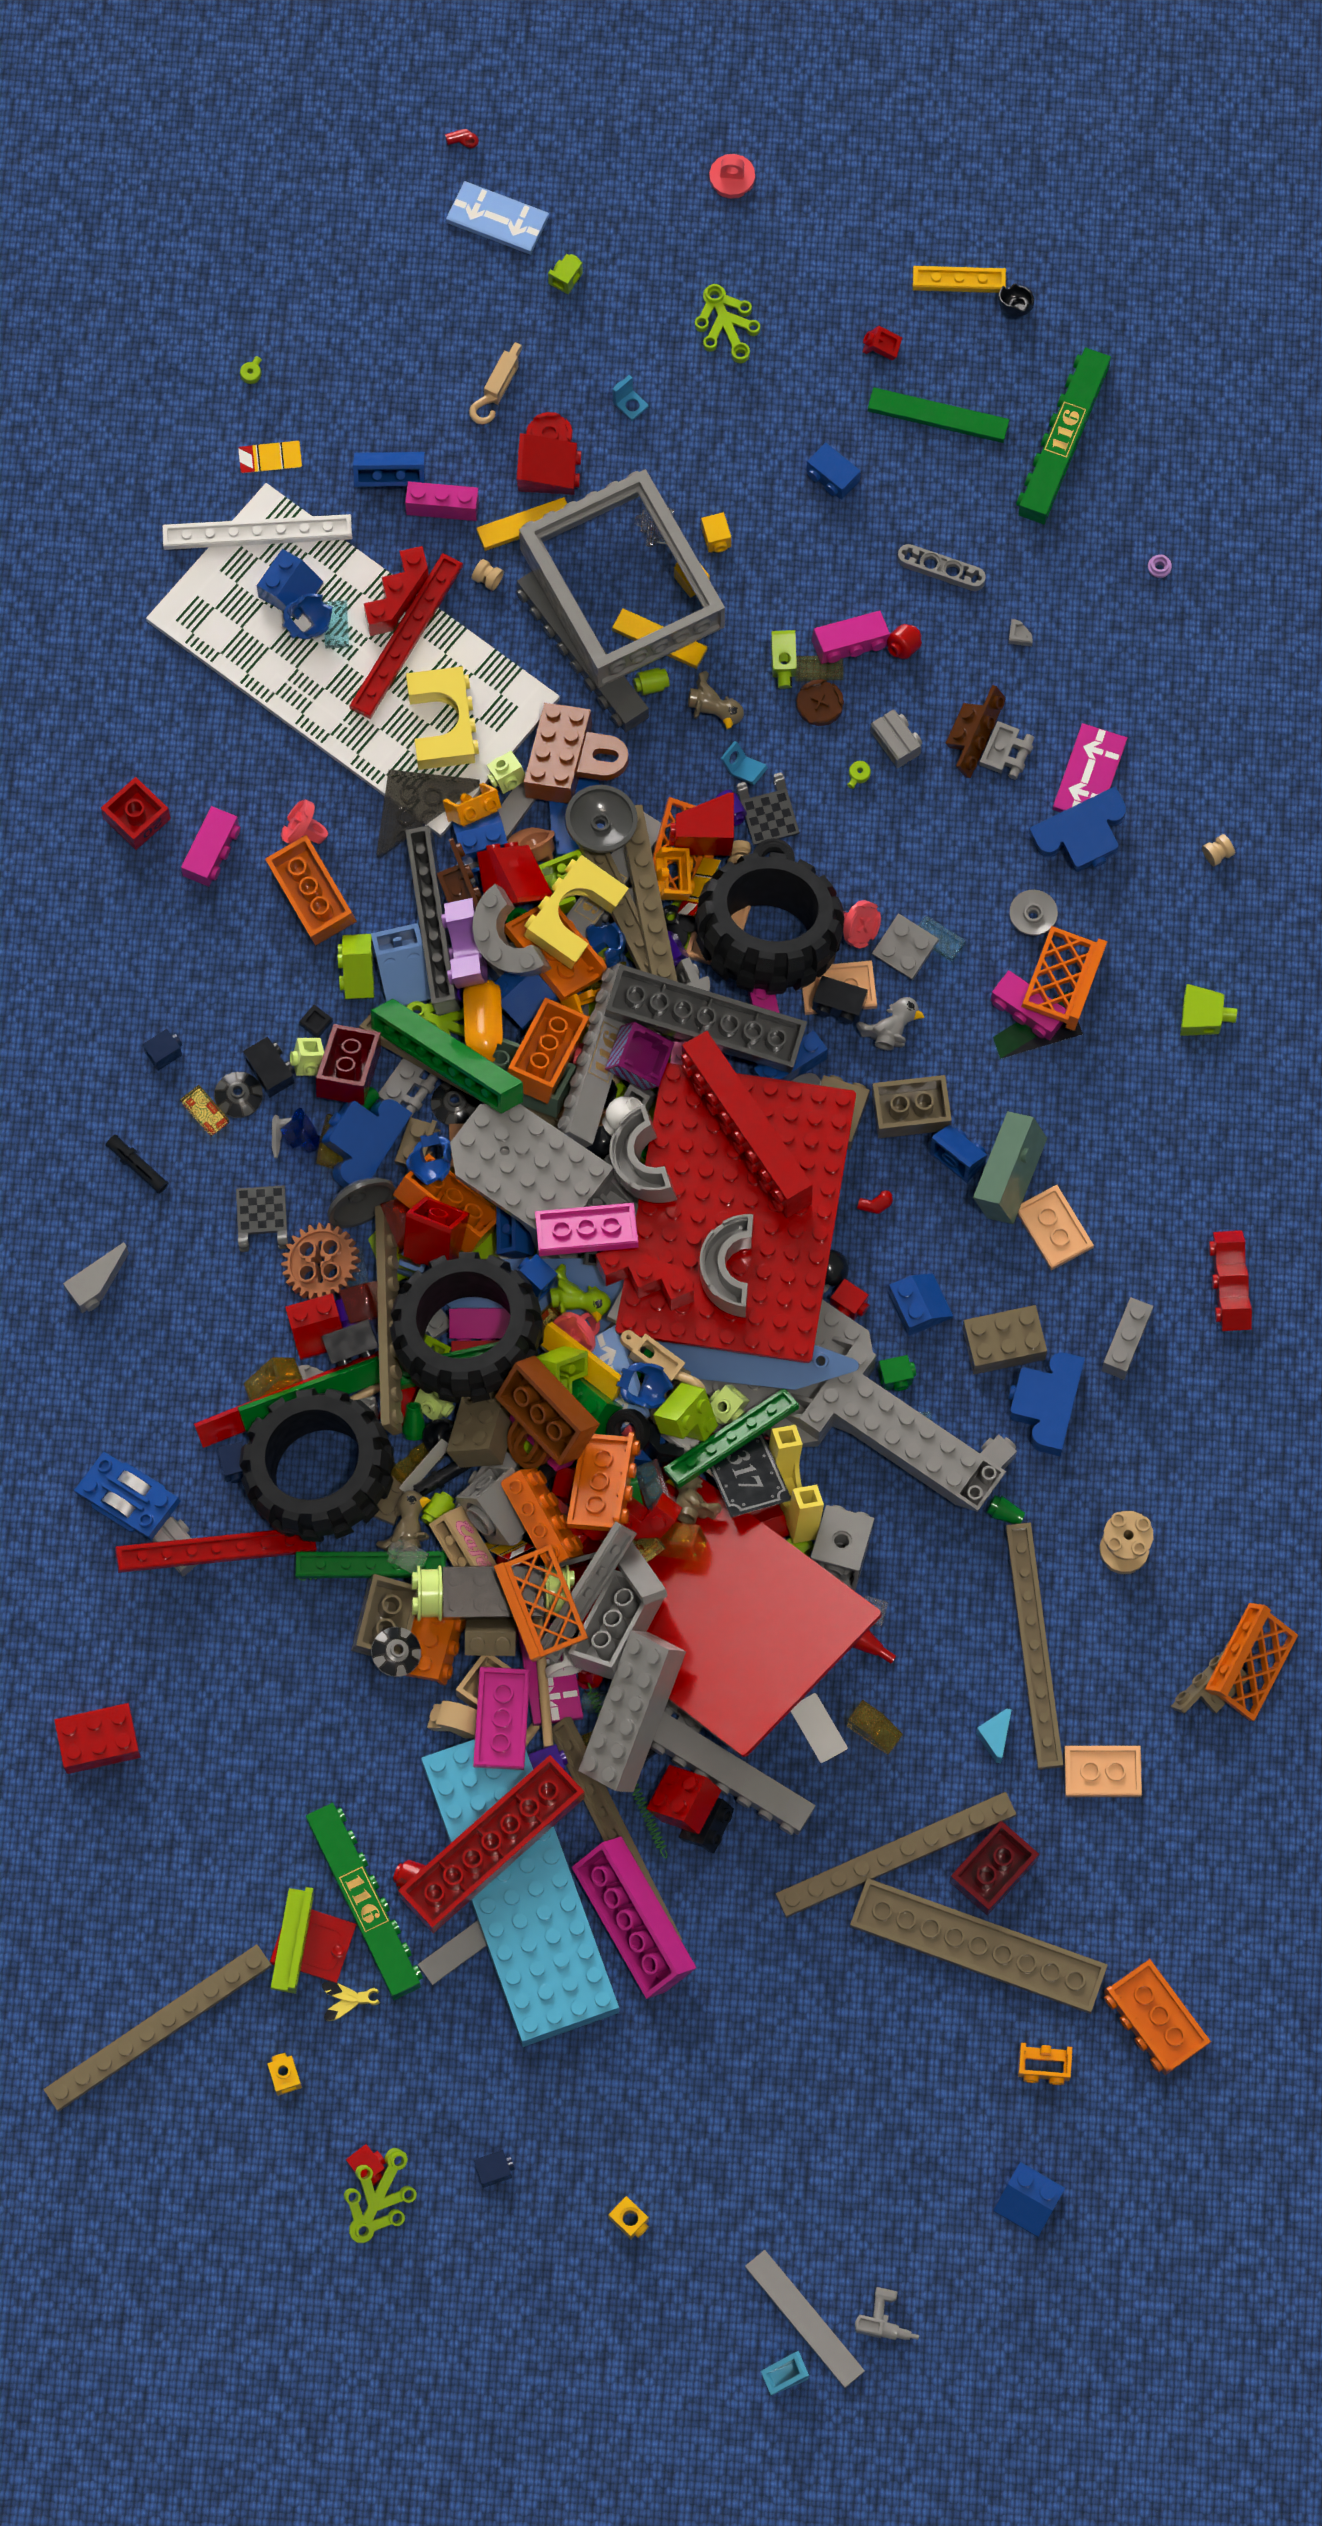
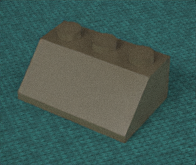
[351,1574,416,1657]

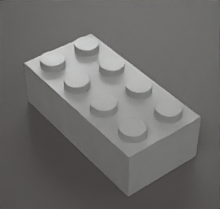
[568,1570,664,1680]

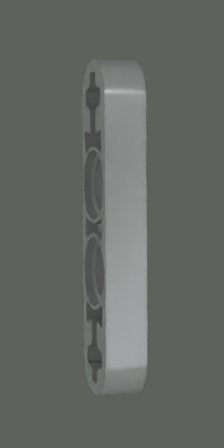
[898,544,986,591]

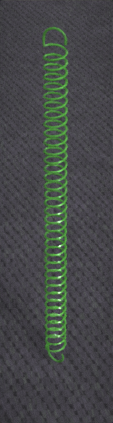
[587,1683,667,1858]

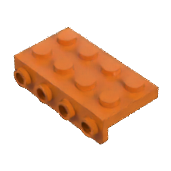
[504,896,607,1002]
[566,1432,640,1531]
[501,1468,584,1568]
[405,1615,466,1685]
[1104,1959,1211,2075]

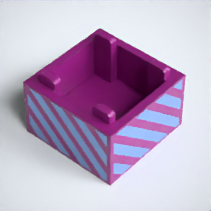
[605,1022,674,1090]

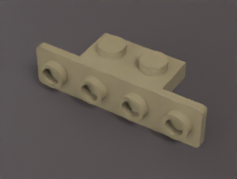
[1171,1642,1248,1713]

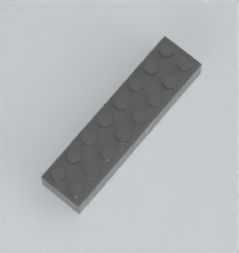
[604,964,807,1073]

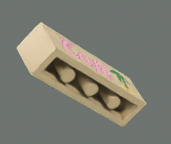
[429,1506,497,1567]

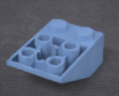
[371,923,431,1006]

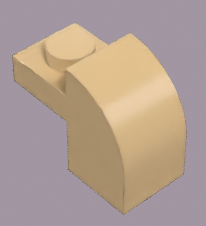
[427,1701,477,1739]

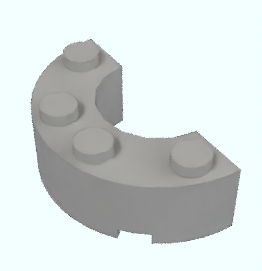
[473,884,552,976]
[609,1104,677,1203]
[700,1214,753,1318]

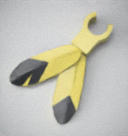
[322,1982,380,2021]

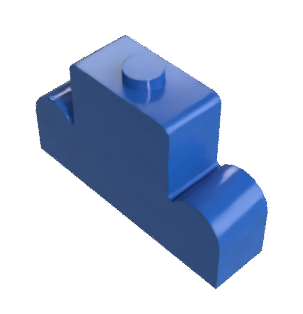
[1029,786,1126,872]
[322,1099,412,1188]
[1008,1352,1085,1457]

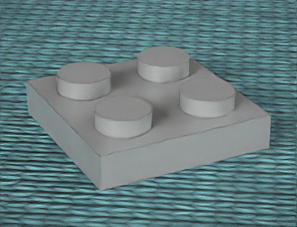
[872,913,939,980]

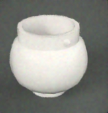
[602,1096,643,1136]

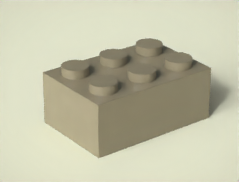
[872,1075,952,1139]
[962,1305,1047,1375]
[446,1389,513,1468]

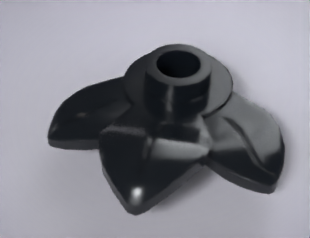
[663,905,695,947]

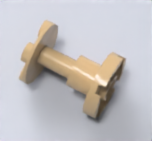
[1099,1511,1153,1574]

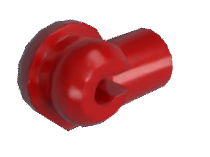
[445,129,479,148]
[857,1190,893,1214]

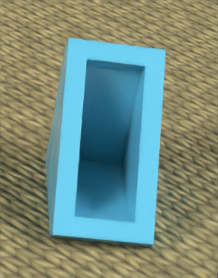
[976,1709,1011,1764]
[761,2351,809,2395]

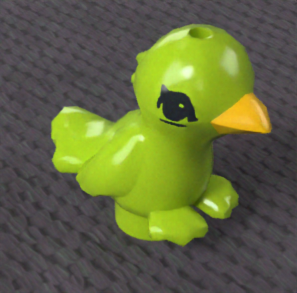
[550,1264,611,1323]

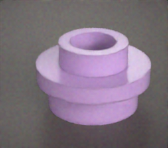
[1148,555,1172,578]

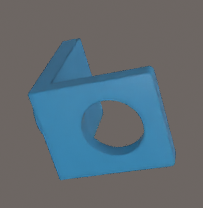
[613,375,649,421]
[721,741,768,785]

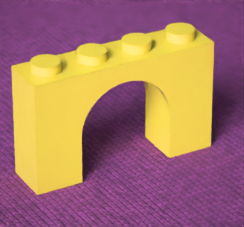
[406,666,479,770]
[524,855,629,969]
[769,1425,824,1544]

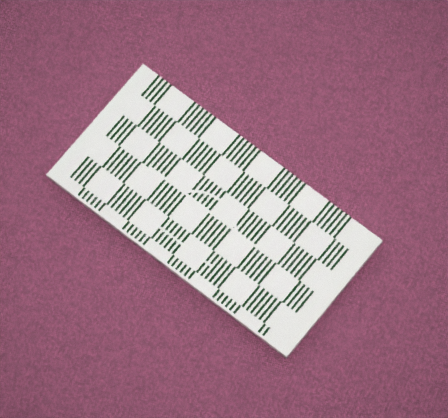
[146,483,560,838]

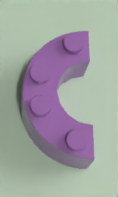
[441,898,488,989]

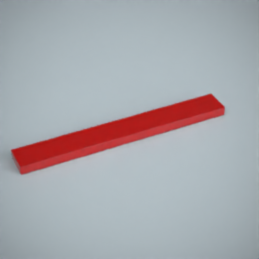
[349,553,463,719]
[194,1351,379,1448]
[115,1530,317,1573]

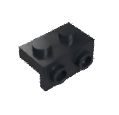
[679,1798,734,1854]

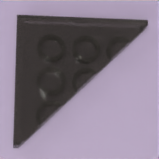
[376,770,480,858]

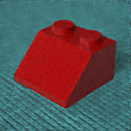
[285,1293,343,1360]

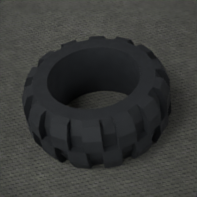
[694,852,845,995]
[390,1252,544,1403]
[239,1388,395,1542]

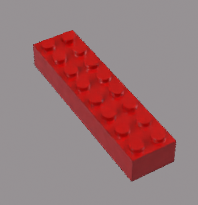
[680,1031,813,1218]
[398,1755,585,1934]

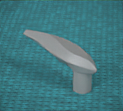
[272,1114,293,1159]

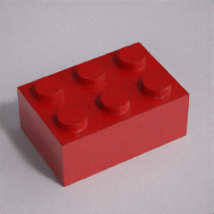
[54,1703,141,1774]

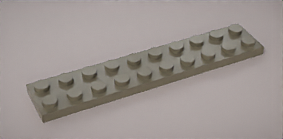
[850,1878,1108,2014]

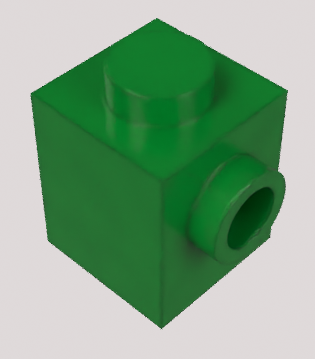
[877,1355,916,1391]

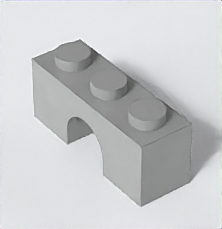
[1102,1297,1153,1380]

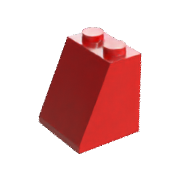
[517,433,582,495]
[669,793,734,856]
[477,842,553,906]
[403,1196,470,1266]

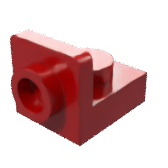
[863,326,902,360]

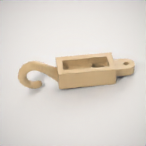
[469,342,522,425]
[620,1330,706,1390]

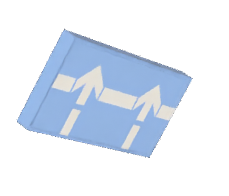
[446,181,549,255]
[592,1325,650,1432]

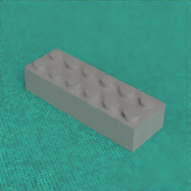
[578,1630,686,1792]

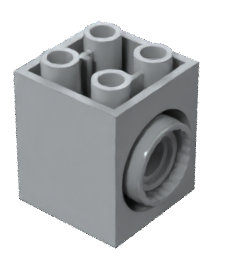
[455,1466,526,1546]
[811,1505,874,1591]

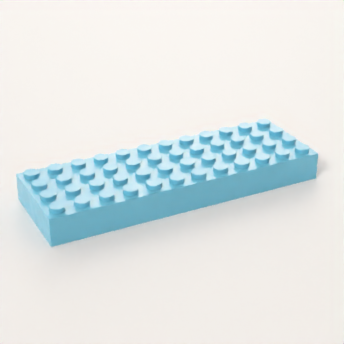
[421,1739,619,2047]

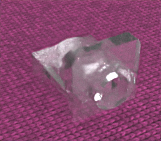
[387,1539,429,1573]

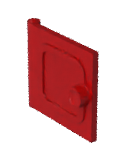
[270,1910,357,1983]

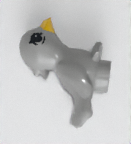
[856,997,924,1050]

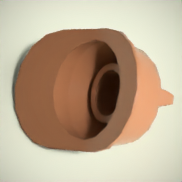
[507,827,555,862]

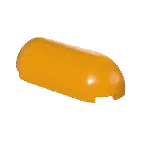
[463,979,503,1062]

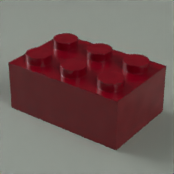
[316,1024,381,1105]
[949,1821,1039,1916]

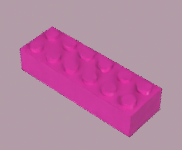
[572,1836,697,1999]

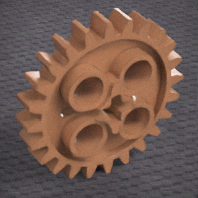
[281,1223,361,1299]

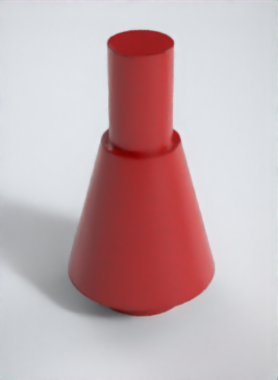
[853,1630,896,1664]

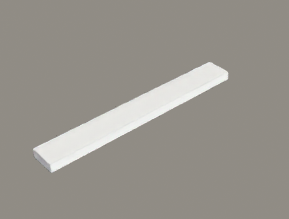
[163,514,352,550]

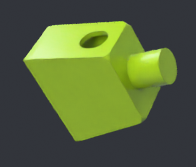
[771,630,797,689]
[1180,984,1237,1036]

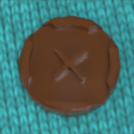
[796,679,844,726]

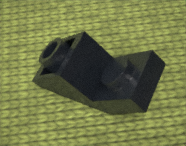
[634,1421,684,1464]

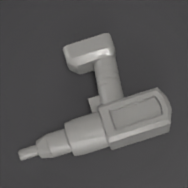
[855,2287,919,2340]

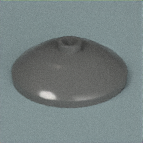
[565,785,638,853]
[327,1177,396,1228]

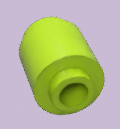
[633,667,670,696]
[420,1491,456,1527]

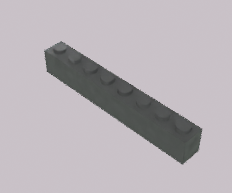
[516,571,649,733]
[405,825,461,1015]

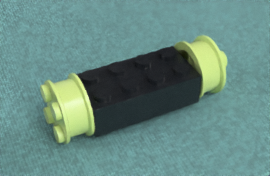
[412,1564,575,1621]

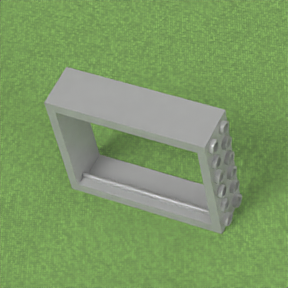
[519,469,725,688]

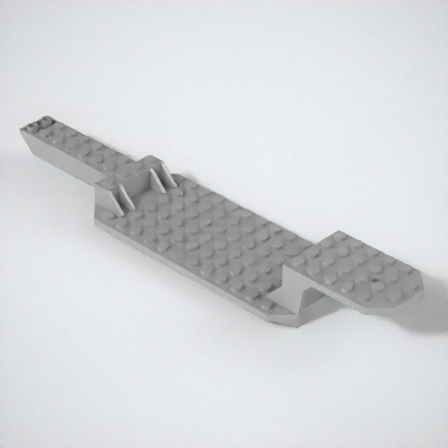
[450,1104,1006,1512]

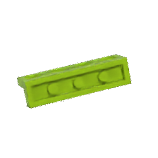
[271,1887,314,1994]

